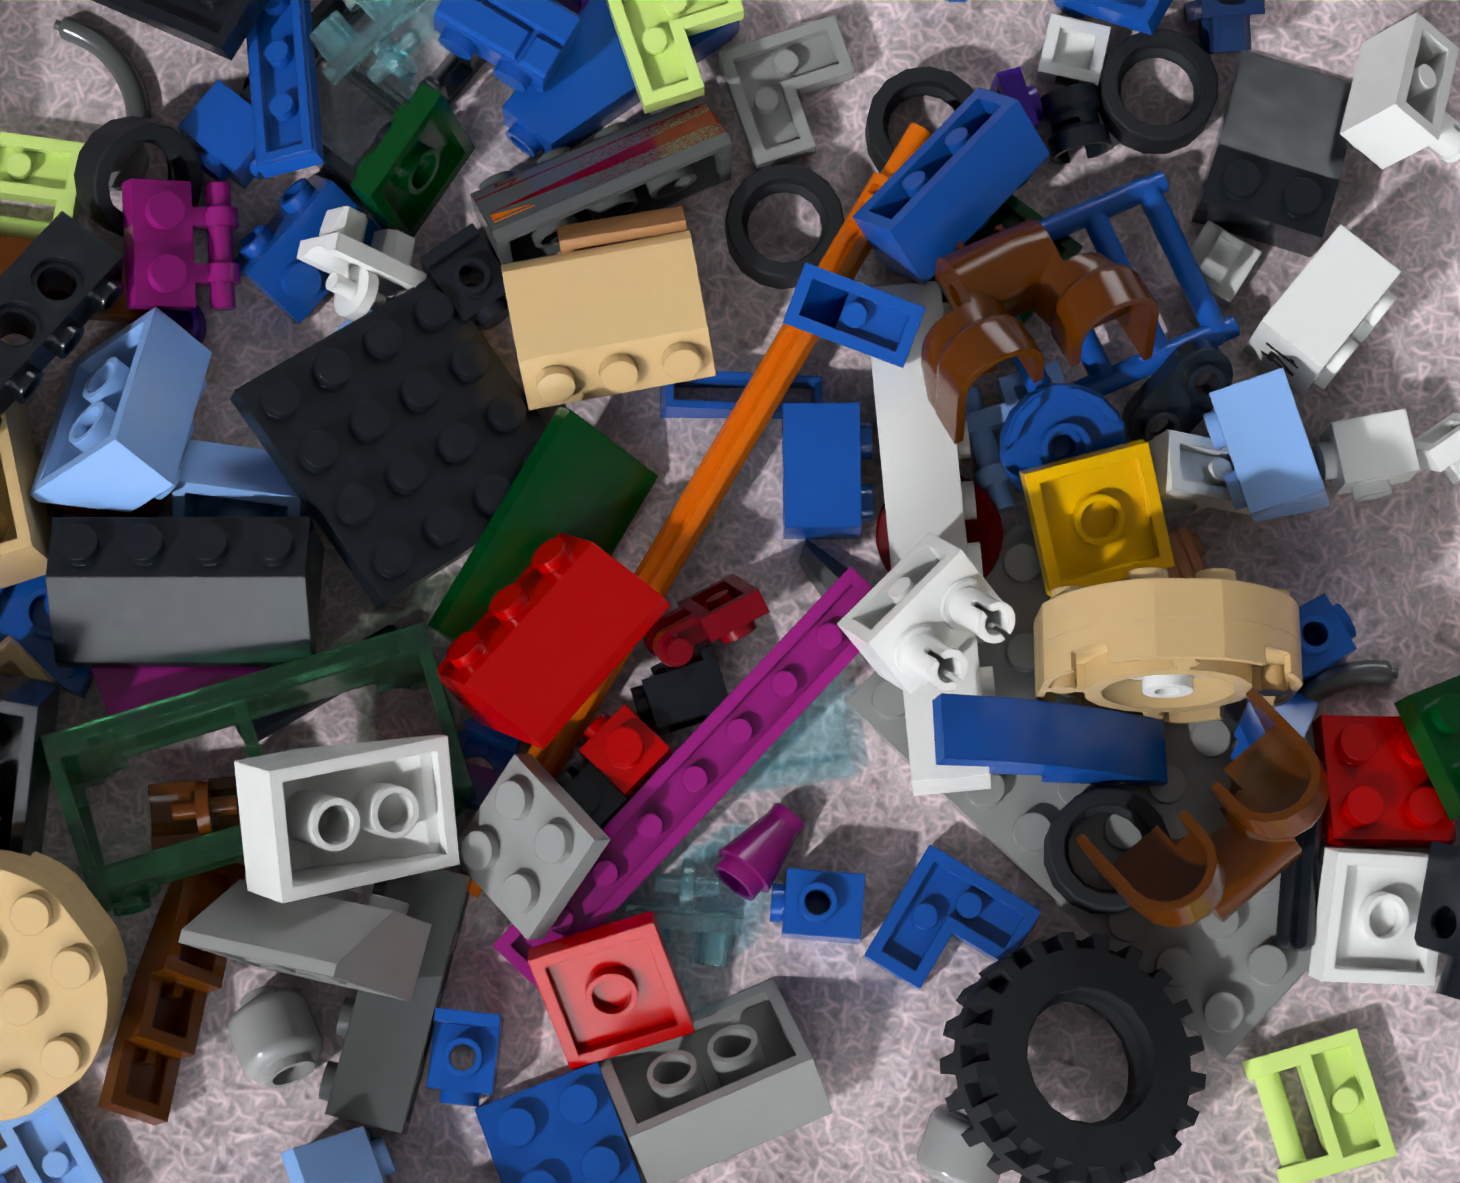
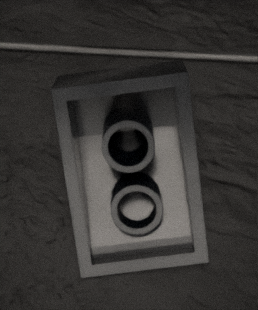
[1191,51,1352,257]

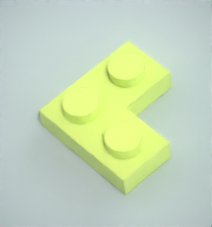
[605,0,745,114]

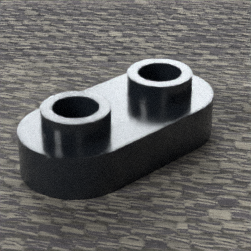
[1122,340,1233,442]

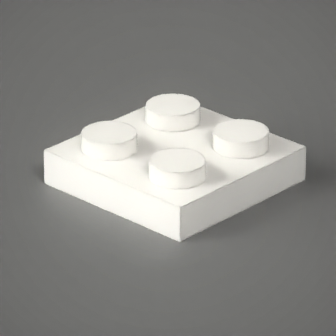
[1308,847,1439,986]

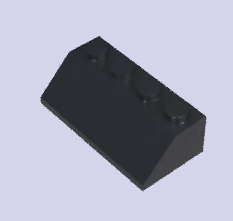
[45,517,324,667]

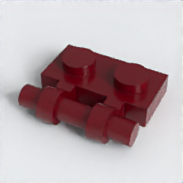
[643,574,770,667]

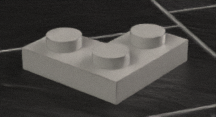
[717,14,855,172]

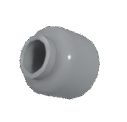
[227,985,323,1088]
[917,1104,1001,1183]

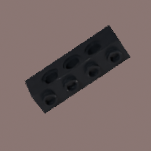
[0,211,125,426]

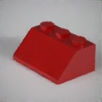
[433,532,671,749]

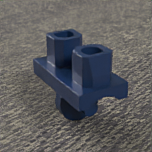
[1183,0,1265,54]

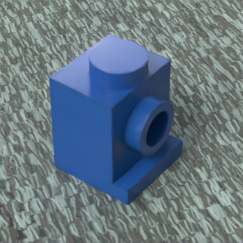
[427,1007,504,1107]

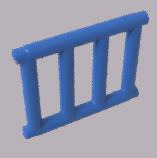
[1011,171,1241,396]

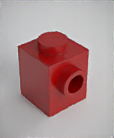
[579,704,673,801]

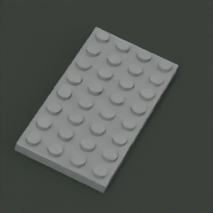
[845,521,1375,1060]

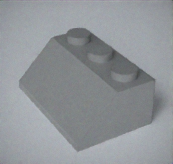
[178,879,432,1002]
[598,978,833,1183]

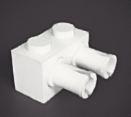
[837,532,1015,695]

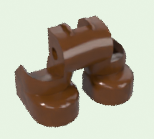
[921,218,1159,444]
[1075,688,1329,928]

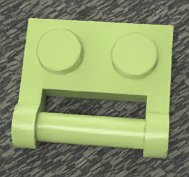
[0,131,85,240]
[1242,1028,1397,1183]

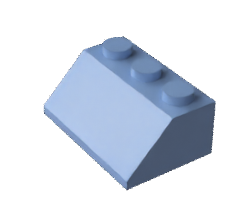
[29,307,212,513]

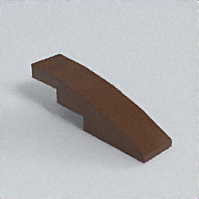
[98,846,245,1126]

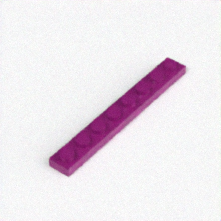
[492,566,873,990]

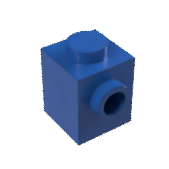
[178,80,264,190]
[1299,593,1357,681]
[769,868,865,944]

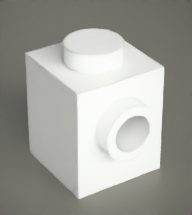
[1315,408,1420,502]

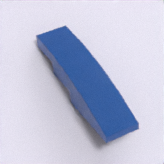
[932,693,1168,786]

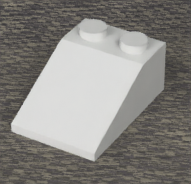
[234,734,460,903]

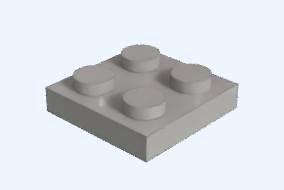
[458,754,611,940]

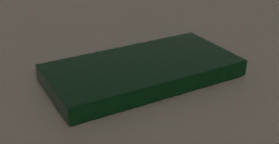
[427,407,658,643]

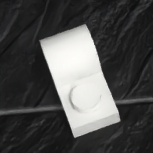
[1148,429,1250,519]

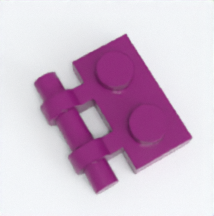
[122,178,241,311]

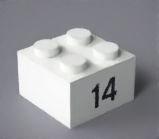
[1243,224,1402,397]

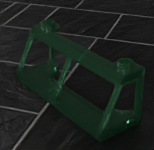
[40,622,477,917]

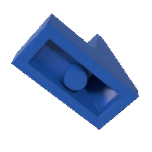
[782,262,926,368]

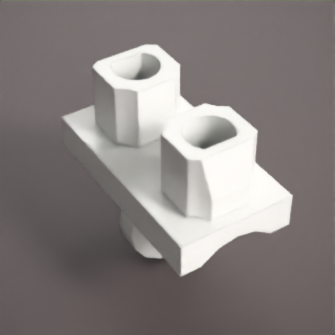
[297,206,427,321]

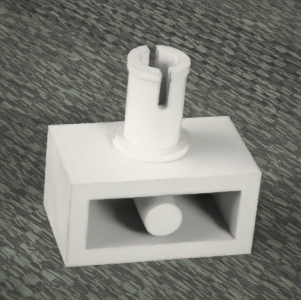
[1340,12,1460,169]

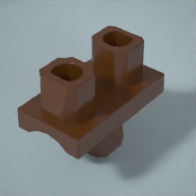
[148,776,242,852]

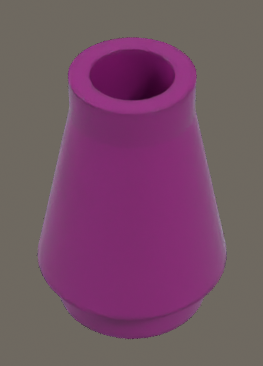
[713,803,805,901]

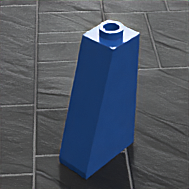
[502,0,740,157]

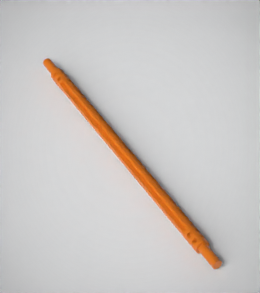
[463,122,932,898]

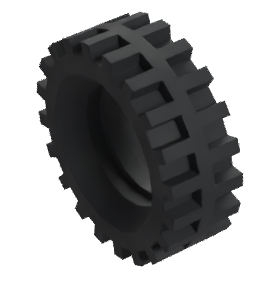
[940,931,1206,1183]

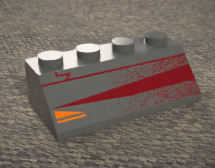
[470,96,732,265]

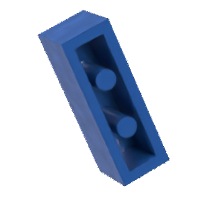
[852,87,1050,285]

